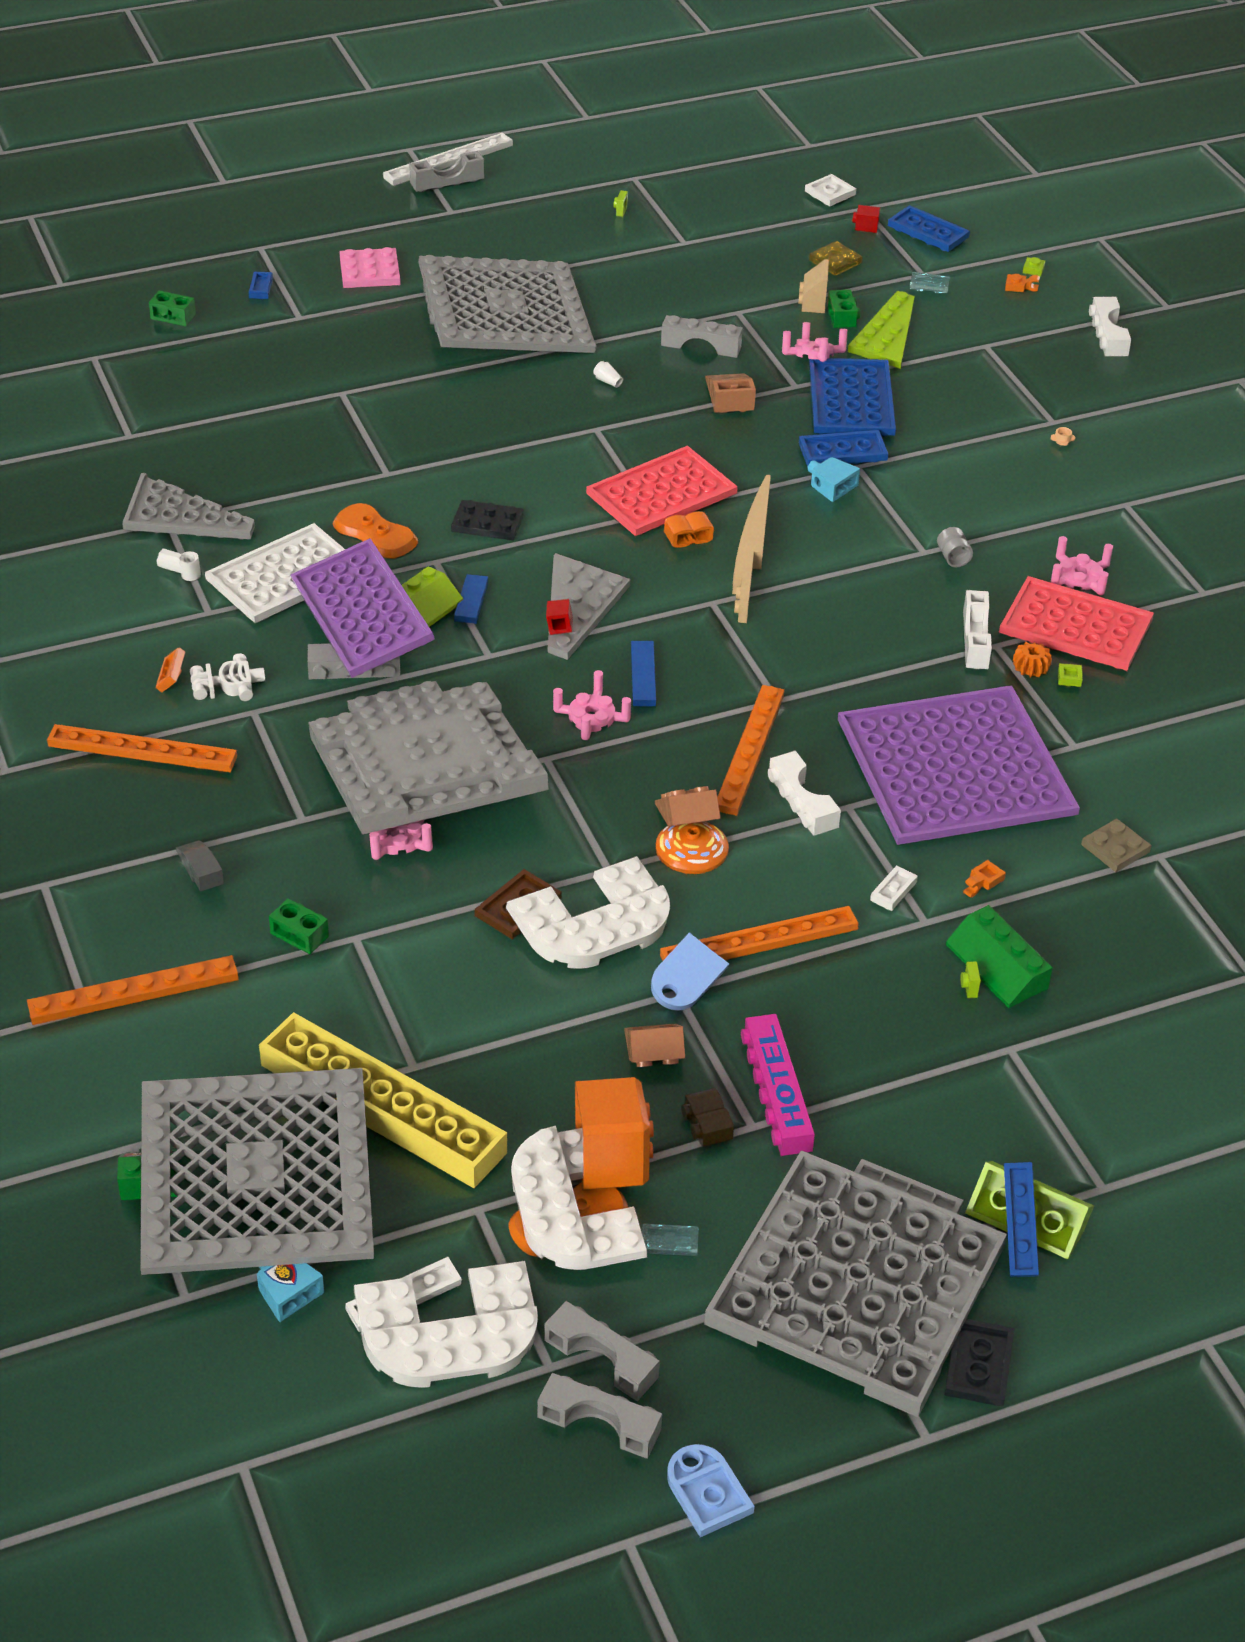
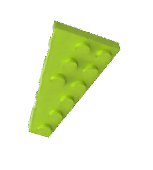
[848,291,915,369]

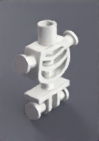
[190,654,265,701]

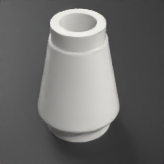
[593,361,623,388]

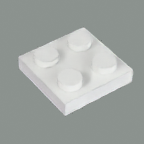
[805,174,856,206]

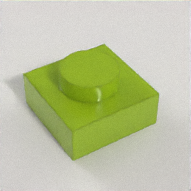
[614,191,628,217]
[1023,257,1046,276]
[1058,663,1082,687]
[961,962,981,998]

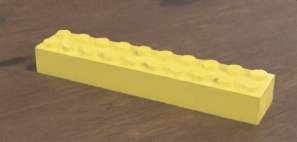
[259,1012,507,1188]

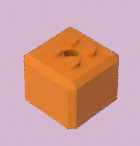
[575,1077,654,1190]

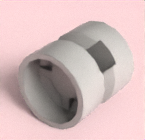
[937,527,973,567]

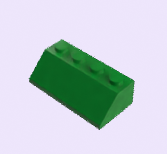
[946,905,1053,1008]

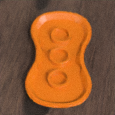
[333,503,418,558]
[509,1182,628,1257]

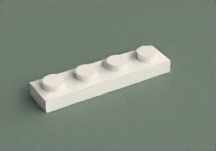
[345,1257,462,1332]

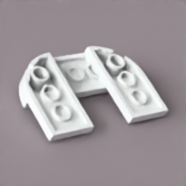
[506,856,670,968]
[511,1126,647,1270]
[354,1261,538,1387]

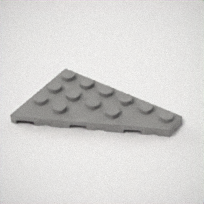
[123,473,255,539]
[548,553,630,660]

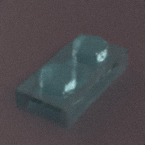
[910,272,950,293]
[642,1224,698,1256]

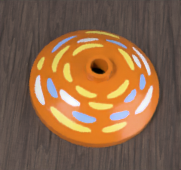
[656,821,729,874]

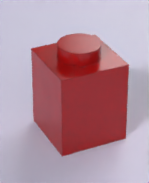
[852,205,880,233]
[546,599,573,635]

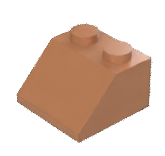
[624,1024,685,1067]

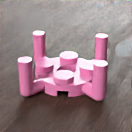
[782,322,847,362]
[1051,536,1113,595]
[553,670,631,740]
[369,820,433,860]

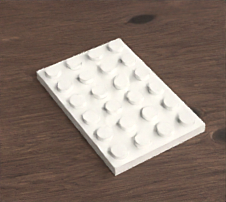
[205,523,345,623]

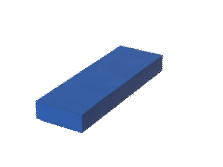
[454,574,488,624]

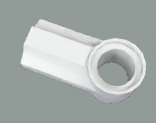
[157,549,201,581]

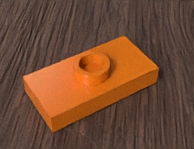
[156,647,185,692]

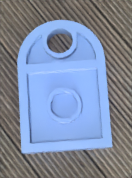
[651,933,729,1010]
[667,1444,755,1537]

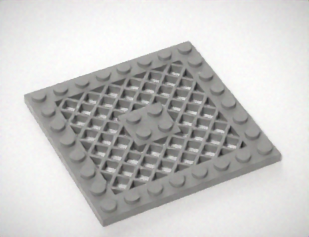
[418,255,596,353]
[141,1068,374,1275]

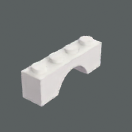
[1089,297,1131,356]
[963,590,992,669]
[768,751,841,836]

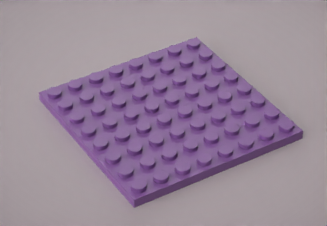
[838,685,1080,845]

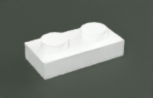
[870,865,918,911]

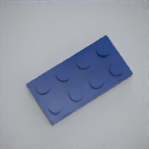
[888,205,970,252]
[799,430,888,467]

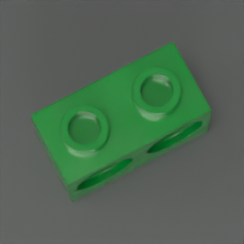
[827,289,860,328]
[149,291,196,326]
[269,899,329,954]

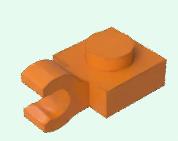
[1005,274,1040,292]
[963,860,1006,898]

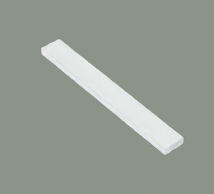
[383,133,513,186]

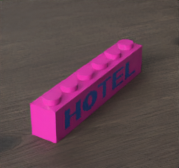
[741,1014,815,1156]

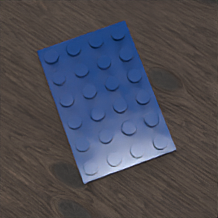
[809,358,896,436]

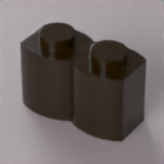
[681,1088,734,1147]

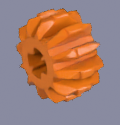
[1013,641,1052,678]

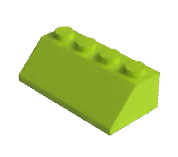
[402,566,463,627]
[965,1161,1094,1259]

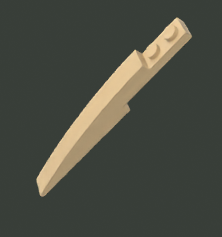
[732,475,771,623]

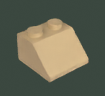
[798,259,829,313]

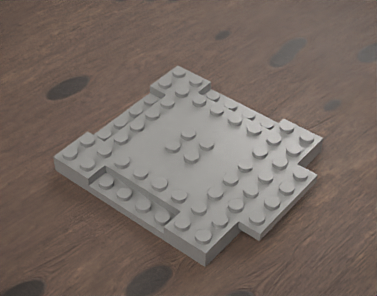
[309,681,549,834]
[704,1150,1007,1417]

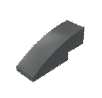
[176,840,224,891]

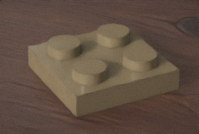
[1081,818,1152,872]

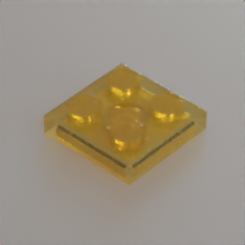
[809,241,862,276]

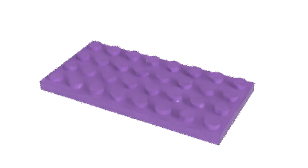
[290,539,435,678]

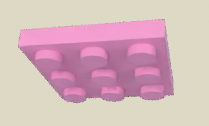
[339,247,400,288]

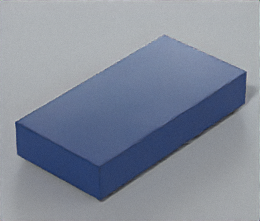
[249,272,273,299]

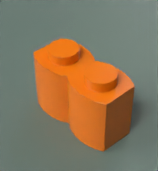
[664,511,714,548]

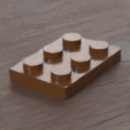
[475,869,562,940]

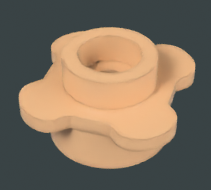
[1051,427,1075,446]

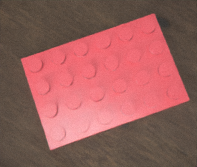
[586,446,738,536]
[999,576,1154,671]

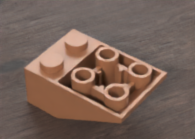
[705,373,756,413]
[655,786,720,827]

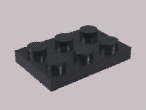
[451,500,524,541]
[945,1319,1015,1407]

